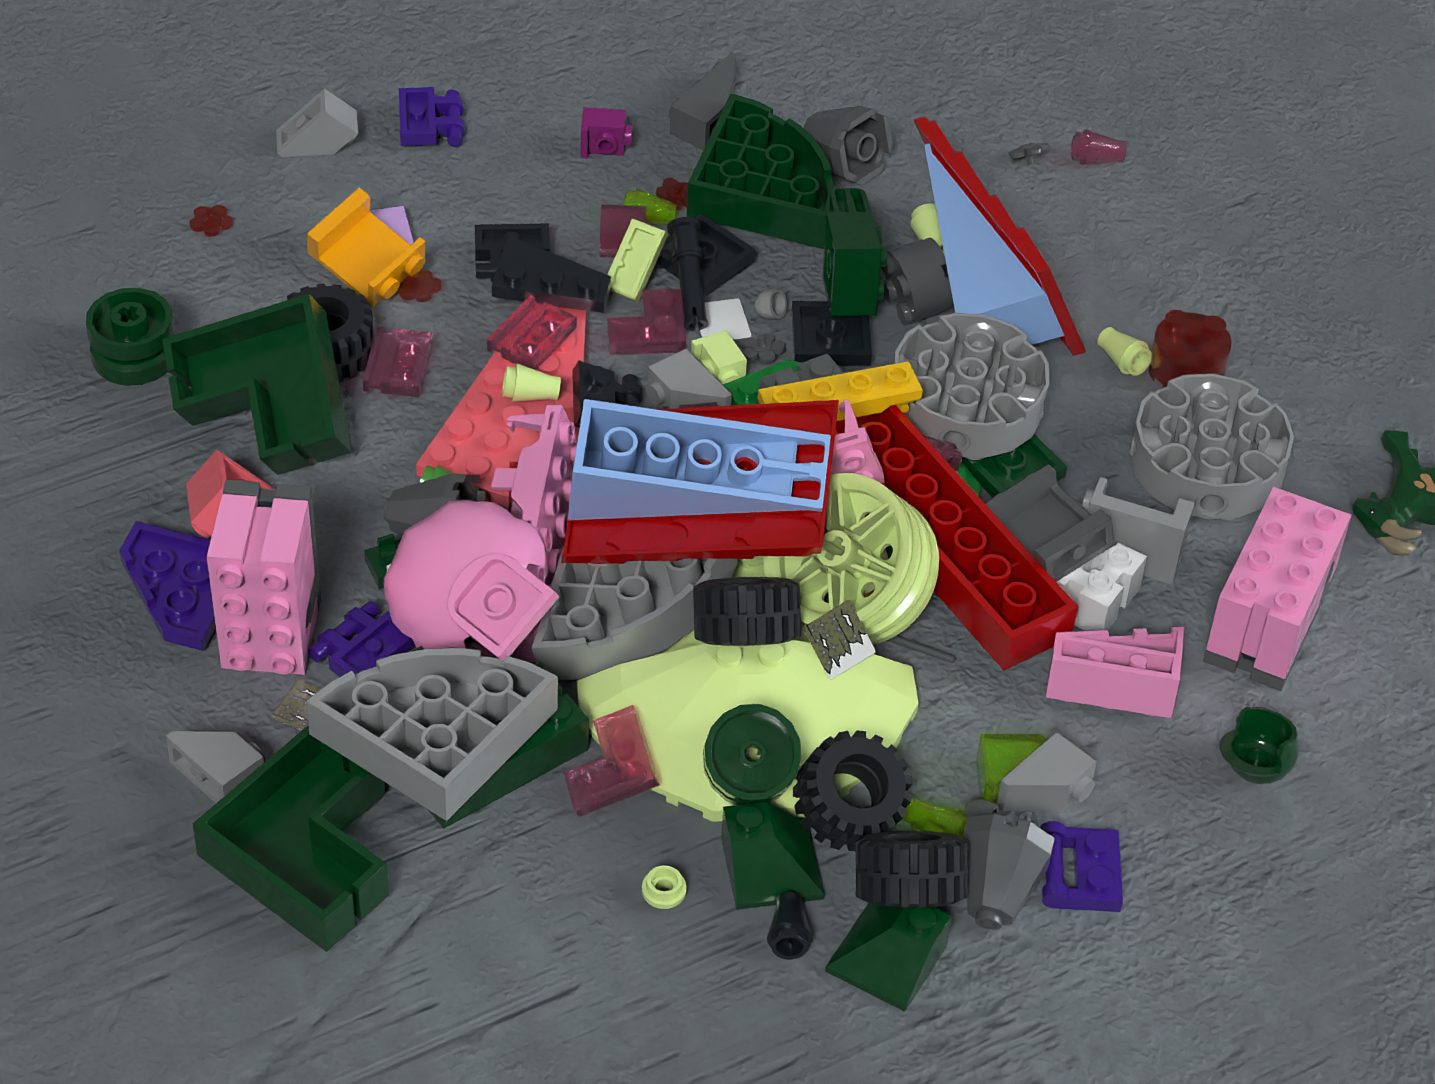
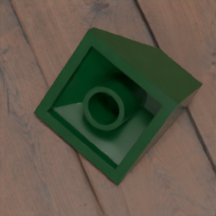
[721,802,824,910]
[825,903,952,1012]

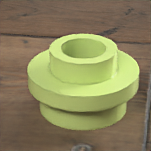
[642,865,687,909]

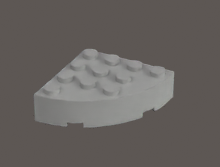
[532,546,738,681]
[306,648,558,821]

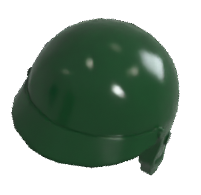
[1219,707,1299,784]

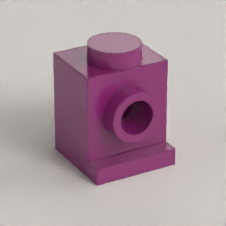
[580,107,633,159]

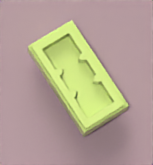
[607,218,668,302]

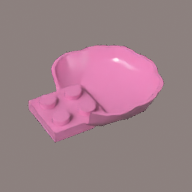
[383,500,559,661]

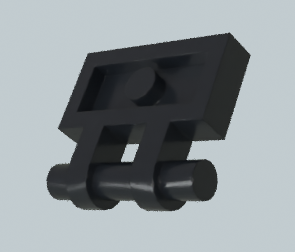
[475,223,550,282]
[572,360,642,428]

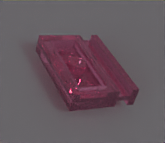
[487,295,577,370]
[363,326,433,397]

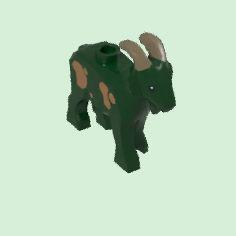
[1352,430,1435,555]

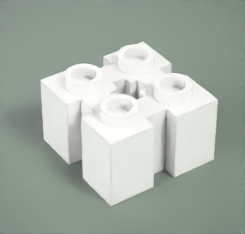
[1057,542,1147,631]

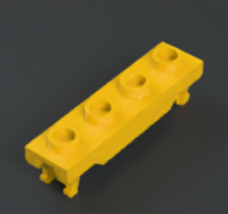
[757,361,923,421]

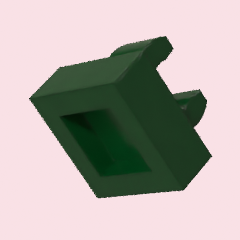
[364,534,401,589]

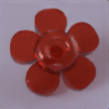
[656,178,688,210]
[190,205,233,237]
[399,270,442,302]

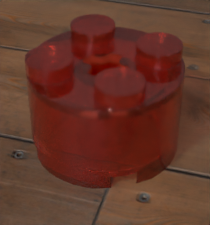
[1148,310,1232,388]

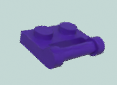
[1040,821,1123,912]

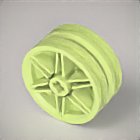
[763,473,939,645]

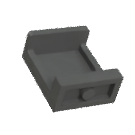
[986,465,1114,582]

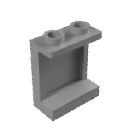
[1082,477,1195,585]

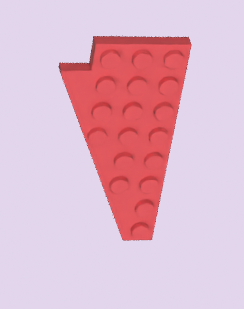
[416,303,587,509]

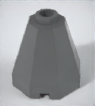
[803,106,893,185]
[383,474,487,536]
[963,813,1055,930]

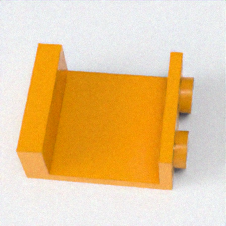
[307,187,426,307]

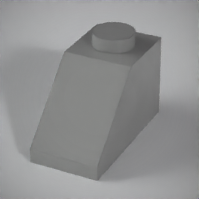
[276,88,358,157]
[646,349,732,409]
[166,731,266,803]
[997,732,1097,812]

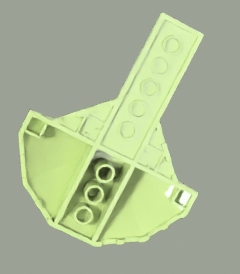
[577,556,918,822]

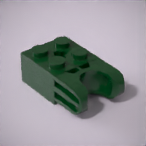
[822,188,887,316]

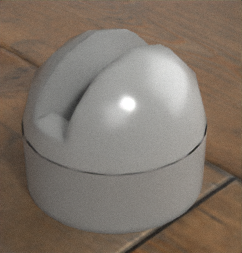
[754,288,787,319]

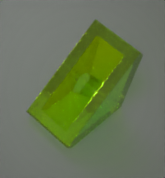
[976,734,1048,804]

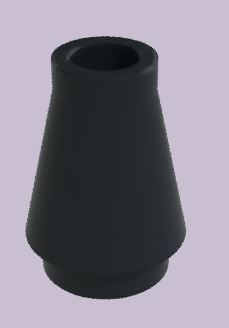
[767,892,812,960]

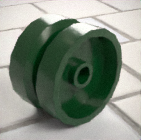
[86,288,175,386]
[703,704,801,805]

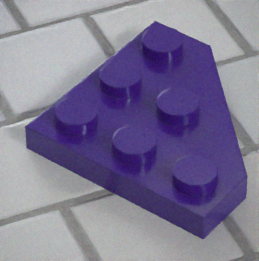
[119,521,216,651]

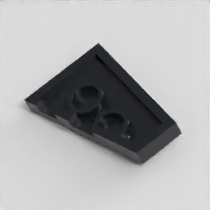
[492,235,611,313]

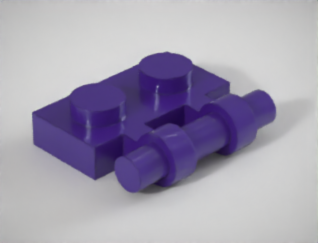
[399,87,465,147]
[308,601,415,677]

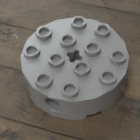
[894,313,1050,460]
[1129,374,1294,521]

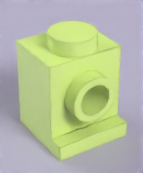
[691,330,747,385]

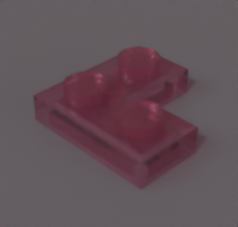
[607,289,686,355]
[564,705,660,817]

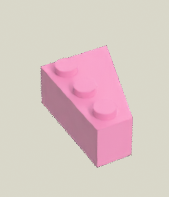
[1046,627,1184,718]

